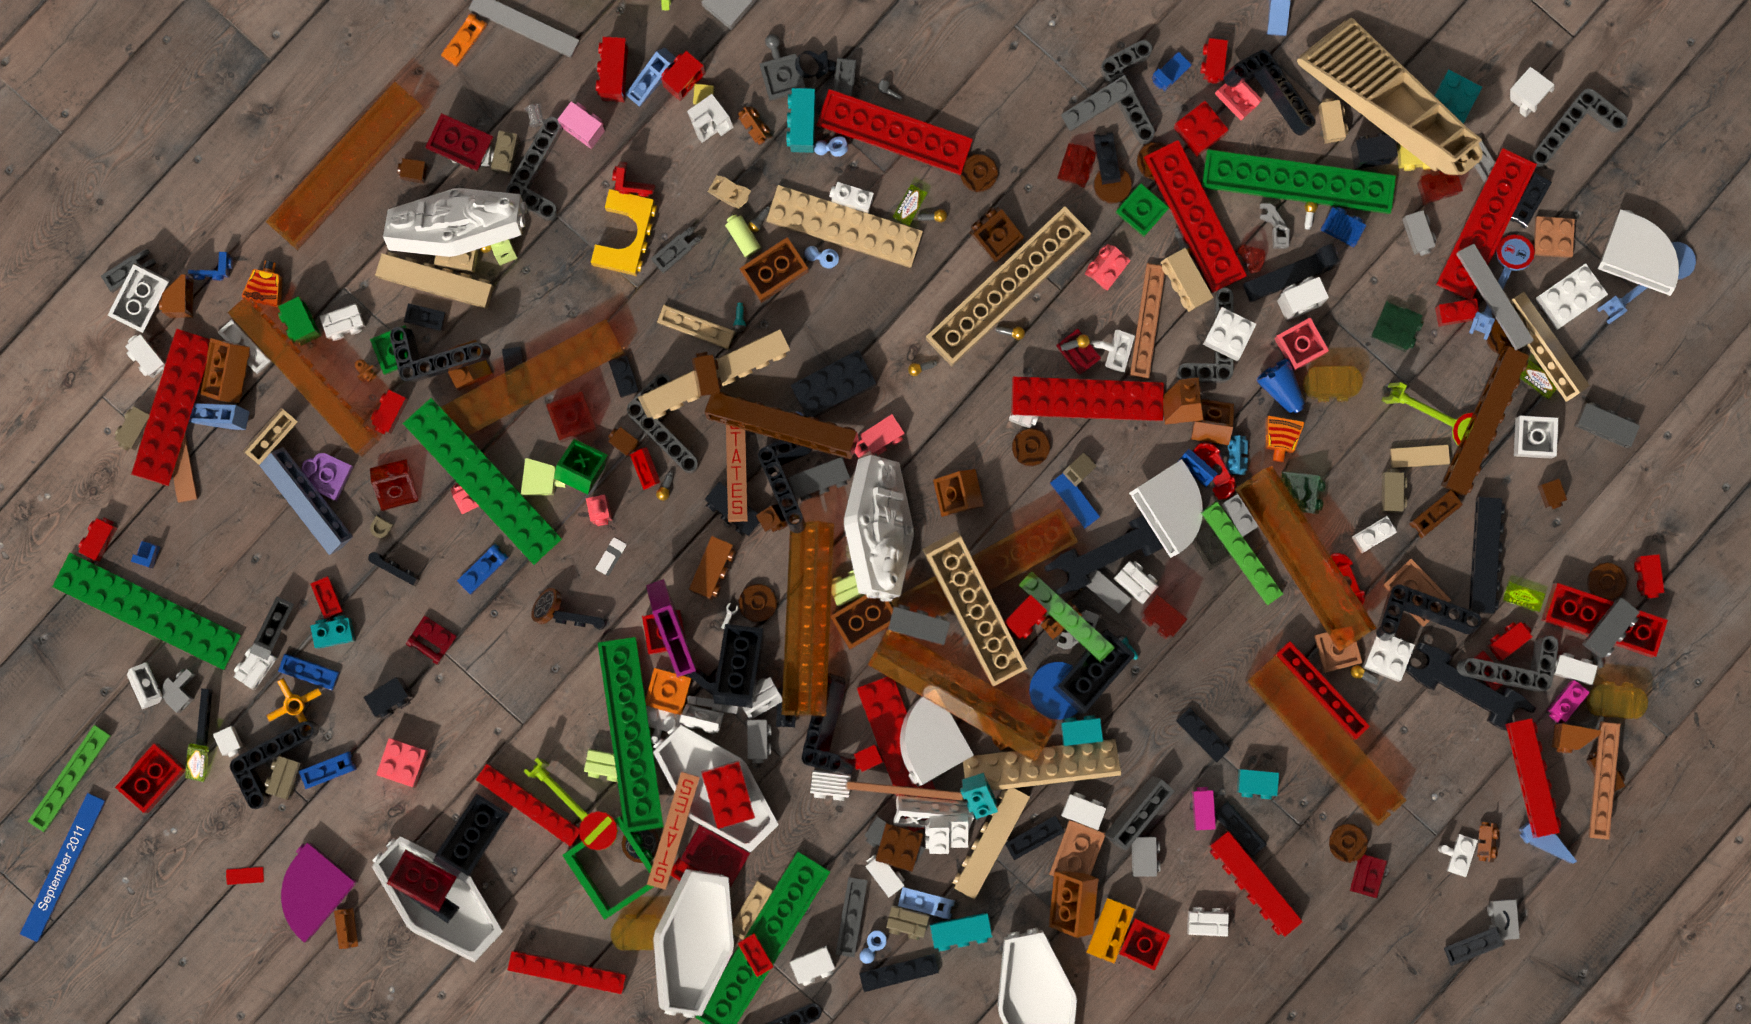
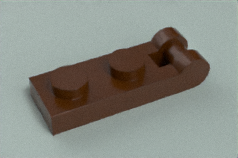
[1409,490,1463,539]

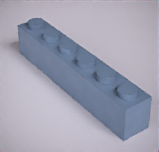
[259,447,353,555]

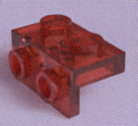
[1057,143,1096,188]

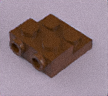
[969,207,1024,262]

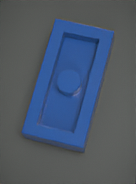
[1177,449,1218,487]

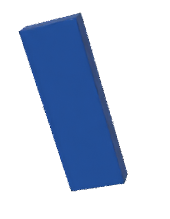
[1050,473,1100,529]
[278,653,340,690]

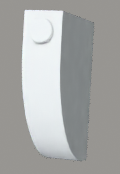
[1598,210,1679,296]
[1129,459,1203,558]
[900,688,974,787]

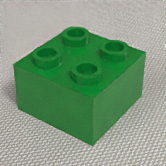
[278,296,321,346]
[554,439,608,495]

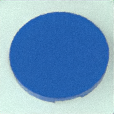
[1029,662,1078,720]

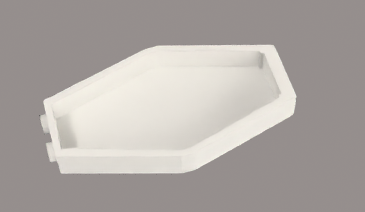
[383,188,527,257]
[844,455,914,601]
[653,724,778,852]
[372,837,503,962]
[654,869,734,1018]
[997,928,1077,1024]

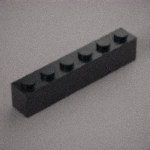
[1469,497,1505,614]

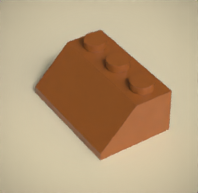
[200,338,250,403]
[1049,871,1099,938]

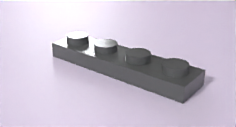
[1061,75,1136,131]
[836,877,868,957]

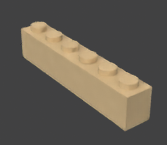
[375,252,494,309]
[1510,292,1590,402]
[952,788,1030,900]

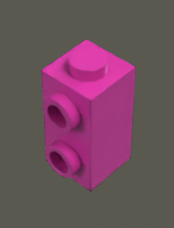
[1547,680,1590,723]
[1192,787,1216,830]

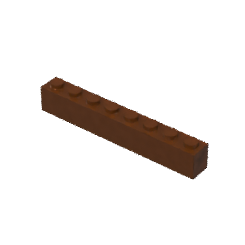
[1441,346,1529,495]
[704,392,859,459]

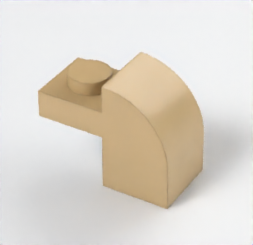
[708,175,751,209]

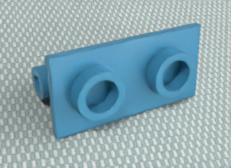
[1227,435,1248,475]

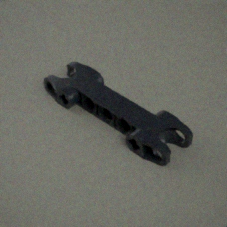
[1044,515,1164,595]
[1405,642,1536,731]

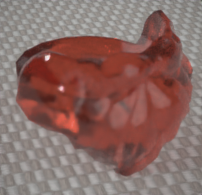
[1238,244,1265,273]

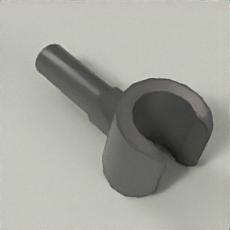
[878,80,902,101]

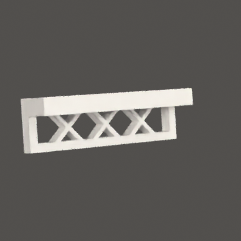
[893,795,974,831]

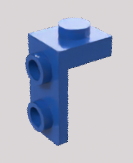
[1152,52,1191,91]
[188,252,233,281]

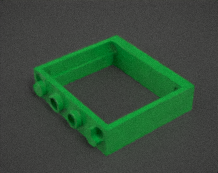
[562,816,654,920]

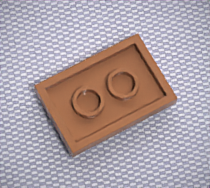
[1383,559,1451,627]
[1049,820,1105,876]

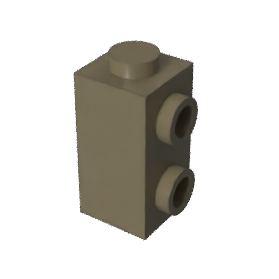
[114,406,149,451]
[1382,469,1407,513]

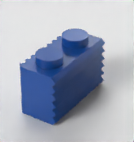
[1320,207,1366,248]

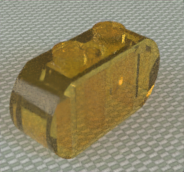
[1303,366,1363,403]
[1586,681,1648,719]
[611,914,661,950]

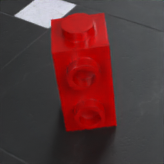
[1200,38,1228,84]
[371,390,408,435]
[78,517,118,562]
[1634,554,1664,599]
[1488,621,1533,661]

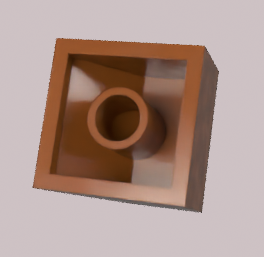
[159,274,193,318]
[443,340,493,391]
[1163,377,1203,425]
[1191,399,1234,445]
[933,469,984,517]
[1551,724,1601,754]

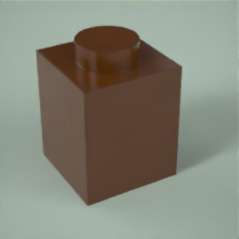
[397,158,427,184]
[608,427,639,458]
[1538,479,1567,510]

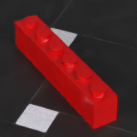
[1274,641,1370,740]
[1505,718,1561,838]
[475,764,580,847]
[1209,831,1303,937]
[507,950,627,994]

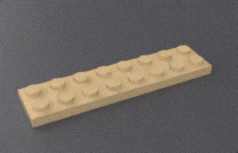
[766,185,923,268]
[963,739,1121,791]

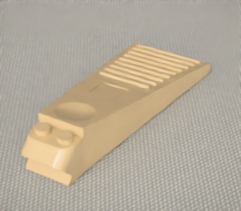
[1297,18,1483,175]

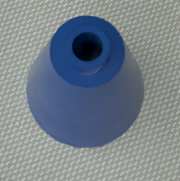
[1257,359,1305,414]

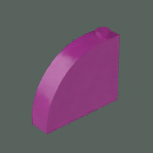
[646,579,696,677]
[281,842,357,943]

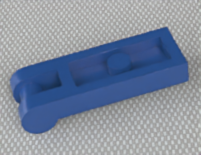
[457,543,509,595]
[299,752,357,789]

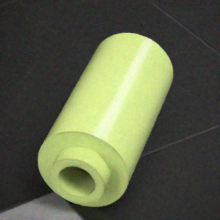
[725,214,761,258]

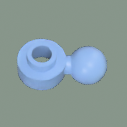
[814,137,849,156]
[804,246,839,269]
[860,930,887,964]

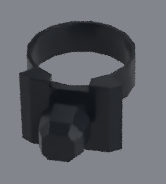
[795,50,836,79]

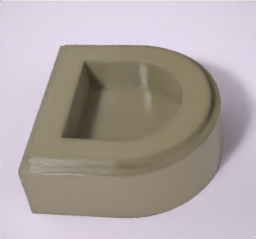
[370,515,394,538]

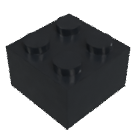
[1351,132,1398,170]
[363,677,414,719]

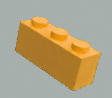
[1086,898,1135,964]

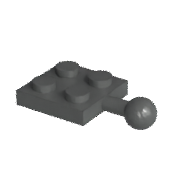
[759,34,805,101]

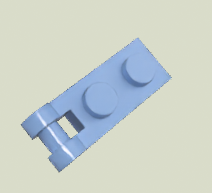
[898,887,955,919]

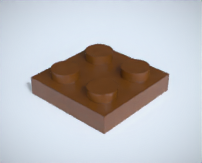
[875,823,923,872]

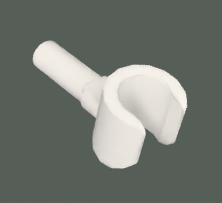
[721,603,738,629]

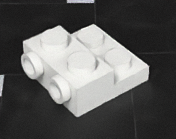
[680,704,724,734]
[925,816,968,854]

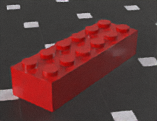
[1541,583,1668,658]

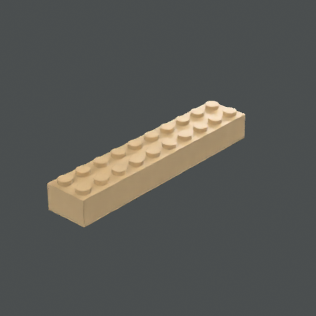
[926,207,1091,367]

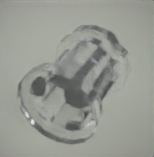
[525,104,545,127]

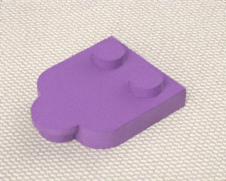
[302,453,353,501]

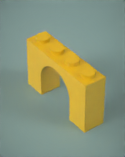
[591,189,657,276]

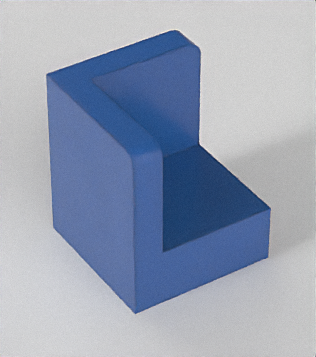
[131,541,160,568]

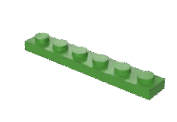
[1200,501,1283,605]
[1019,572,1114,662]
[28,725,111,832]

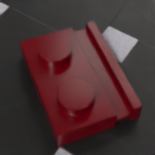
[1056,329,1101,376]
[1350,855,1388,899]

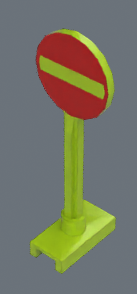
[523,758,618,850]

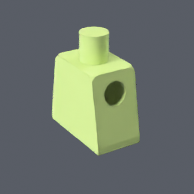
[490,239,518,265]
[521,458,566,496]

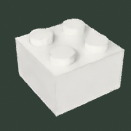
[1203,307,1256,361]
[1514,416,1558,459]
[1362,632,1415,682]
[790,946,835,986]

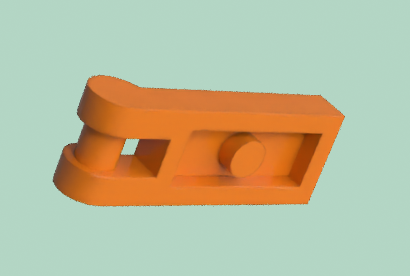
[441,13,487,67]

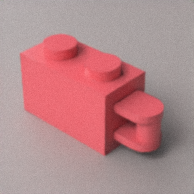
[854,414,905,458]
[586,495,612,526]

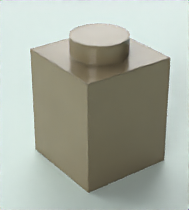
[1063,453,1097,487]

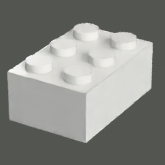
[108,263,170,333]
[1535,264,1608,330]
[1277,276,1329,321]

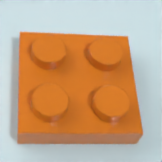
[645,668,692,715]

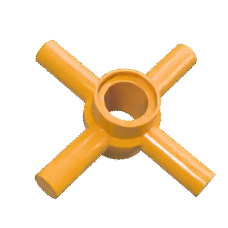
[266,678,322,731]

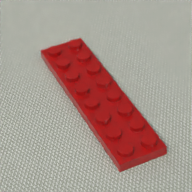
[817,89,973,175]
[1144,140,1247,293]
[1436,148,1537,300]
[131,329,210,486]
[1011,376,1164,421]
[857,675,937,832]

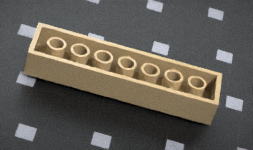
[638,330,790,419]
[922,531,1027,687]

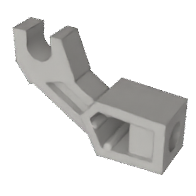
[1260,204,1289,249]
[1056,610,1099,650]
[687,696,738,714]

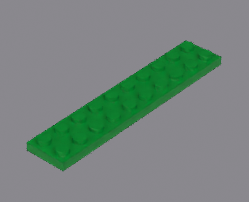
[1202,149,1396,214]
[402,398,562,565]
[52,552,242,670]
[598,637,664,833]
[695,852,830,1024]

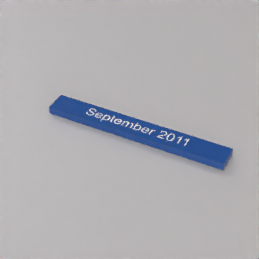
[20,793,106,942]

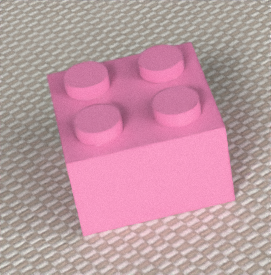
[557,102,605,149]

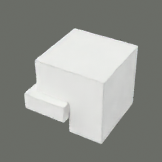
[1510,67,1554,117]
[687,94,733,143]

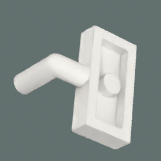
[1090,330,1135,372]
[646,706,681,744]
[1438,834,1478,877]

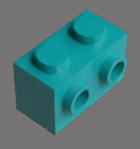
[310,615,355,649]
[1061,715,1103,746]
[1237,769,1279,800]
[960,773,998,819]

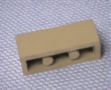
[1161,248,1213,312]
[243,408,298,465]

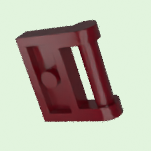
[406,615,457,665]

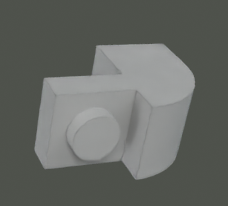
[162,669,196,713]

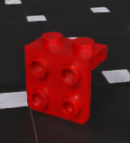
[612,161,655,197]

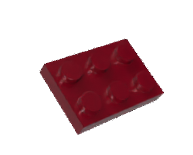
[425,113,494,172]
[681,825,750,887]
[386,849,457,911]

